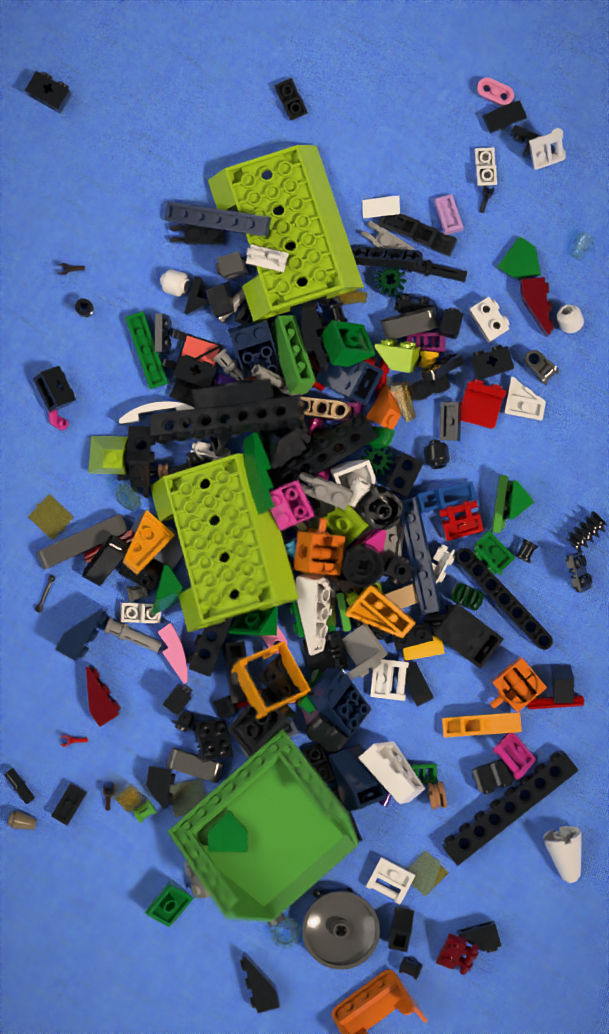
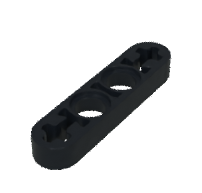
[351,247,423,269]

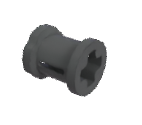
[126,585,150,603]

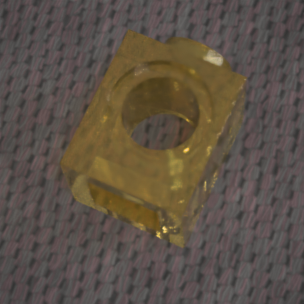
[115,783,144,813]

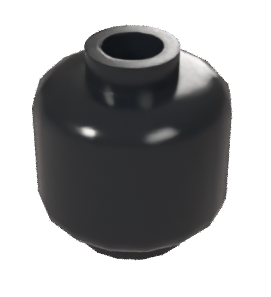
[424,440,450,469]

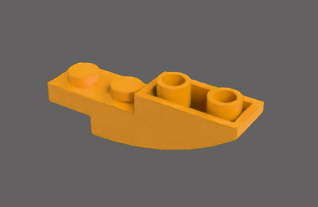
[442,713,522,737]

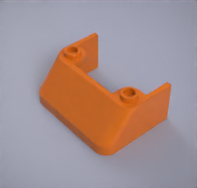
[332,969,428,1034]

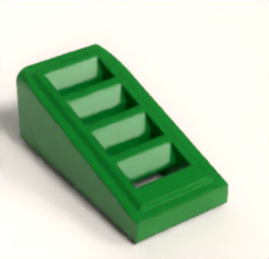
[410,763,437,784]

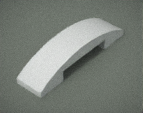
[119,402,196,425]

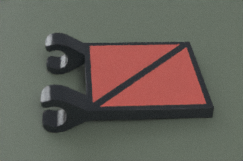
[162,330,222,376]

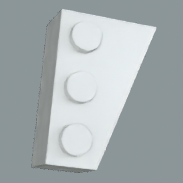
[359,741,425,804]

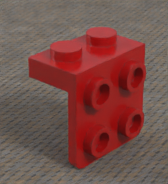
[461,379,506,429]

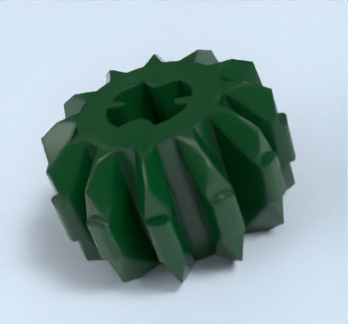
[374,267,407,297]
[361,445,393,476]
[450,583,484,611]

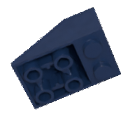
[228,319,284,379]
[315,358,384,407]
[55,608,108,661]
[306,668,371,737]
[328,744,388,811]

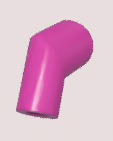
[48,410,69,430]

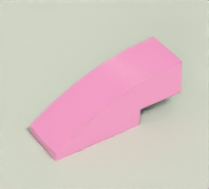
[158,623,188,684]

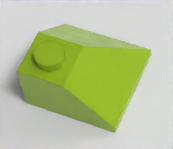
[88,436,128,475]

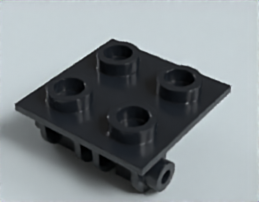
[565,552,592,593]
[302,631,348,675]
[258,654,308,702]
[192,720,234,763]

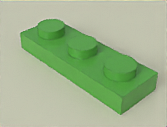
[491,475,511,533]

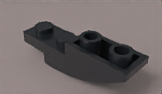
[301,299,330,373]

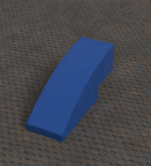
[412,481,476,513]

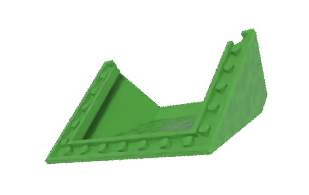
[168,729,359,922]

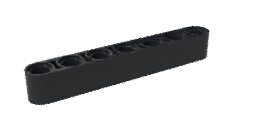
[455,548,553,650]

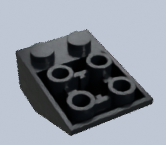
[433,603,504,669]

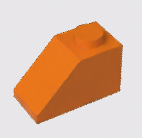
[366,385,401,429]

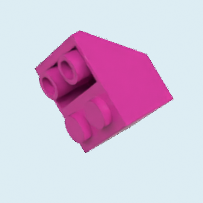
[269,480,315,531]

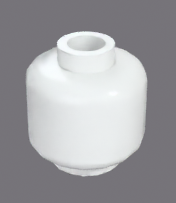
[160,269,190,296]
[557,305,584,333]

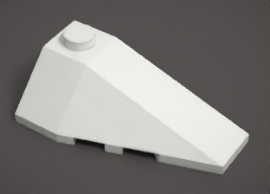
[329,459,375,540]
[295,573,336,655]

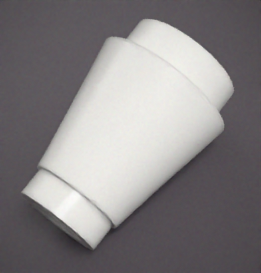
[348,477,371,507]

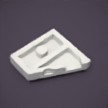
[504,377,546,421]

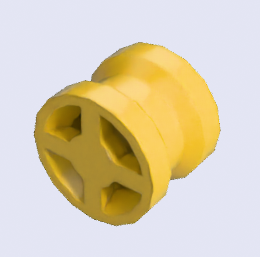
[418,351,439,368]

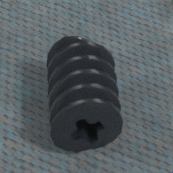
[565,511,607,553]

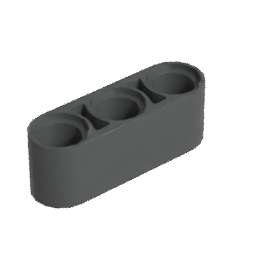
[381,307,439,340]
[165,747,224,783]

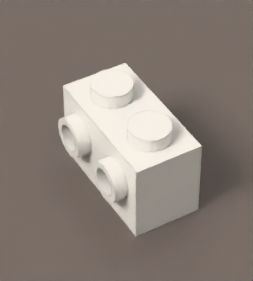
[468,297,510,343]

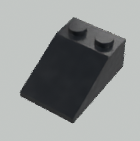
[227,688,297,757]

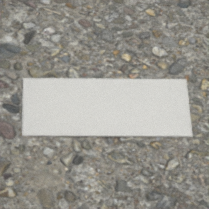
[362,196,400,218]

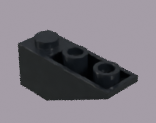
[222,641,249,704]
[240,952,280,1014]

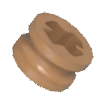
[158,463,170,479]

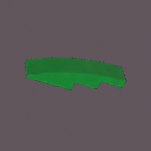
[244,433,275,515]

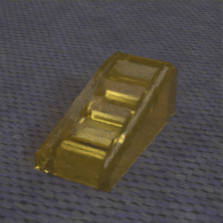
[388,381,416,422]

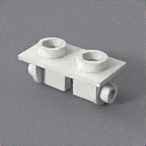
[246,245,288,272]
[190,441,231,462]
[432,544,455,585]

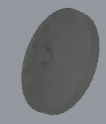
[302,890,380,970]

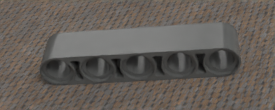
[36,514,129,570]

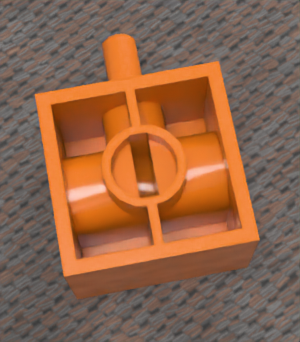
[293,518,345,575]
[490,657,547,712]

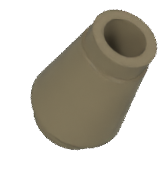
[7,810,37,830]

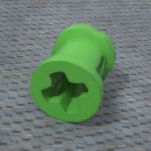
[132,798,157,823]

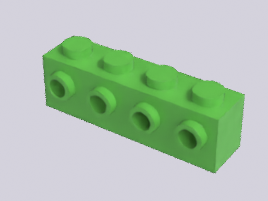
[269,315,316,394]

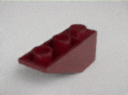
[520,277,553,337]
[86,665,121,727]

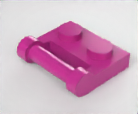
[492,732,536,780]

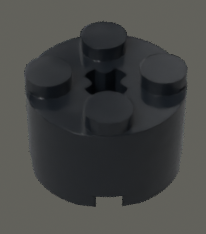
[359,486,403,530]

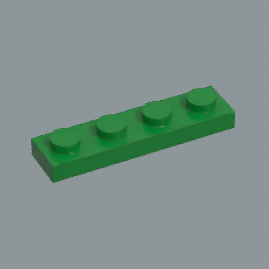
[125,311,169,390]

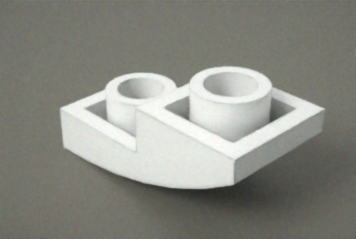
[475,148,497,186]
[120,603,161,623]

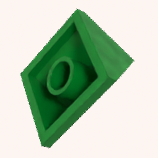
[506,480,535,520]
[151,565,183,615]
[228,606,278,636]
[145,878,194,928]

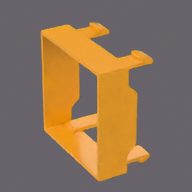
[231,641,311,719]

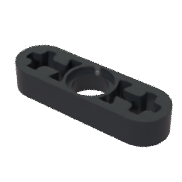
[421,353,463,381]

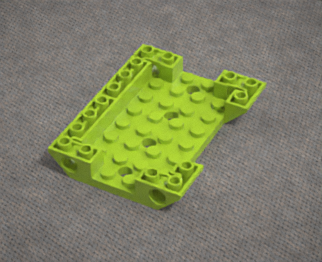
[208,145,364,322]
[150,453,299,632]

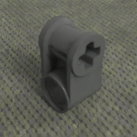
[523,350,560,385]

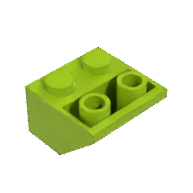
[375,338,421,373]

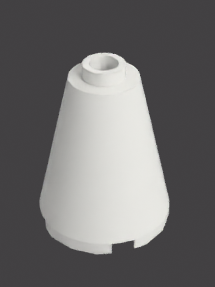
[543,826,582,883]

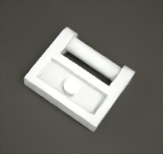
[529,128,566,170]
[370,659,409,701]
[365,856,415,905]

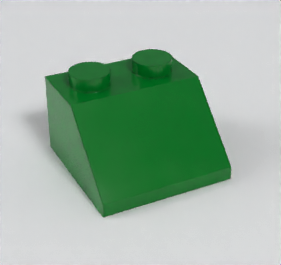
[321,320,375,367]

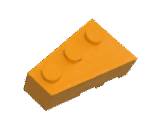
[345,585,415,638]

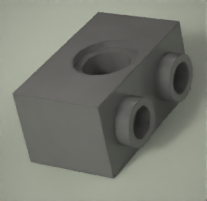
[215,251,250,281]

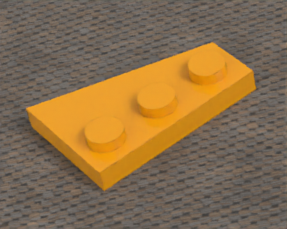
[123,510,175,574]

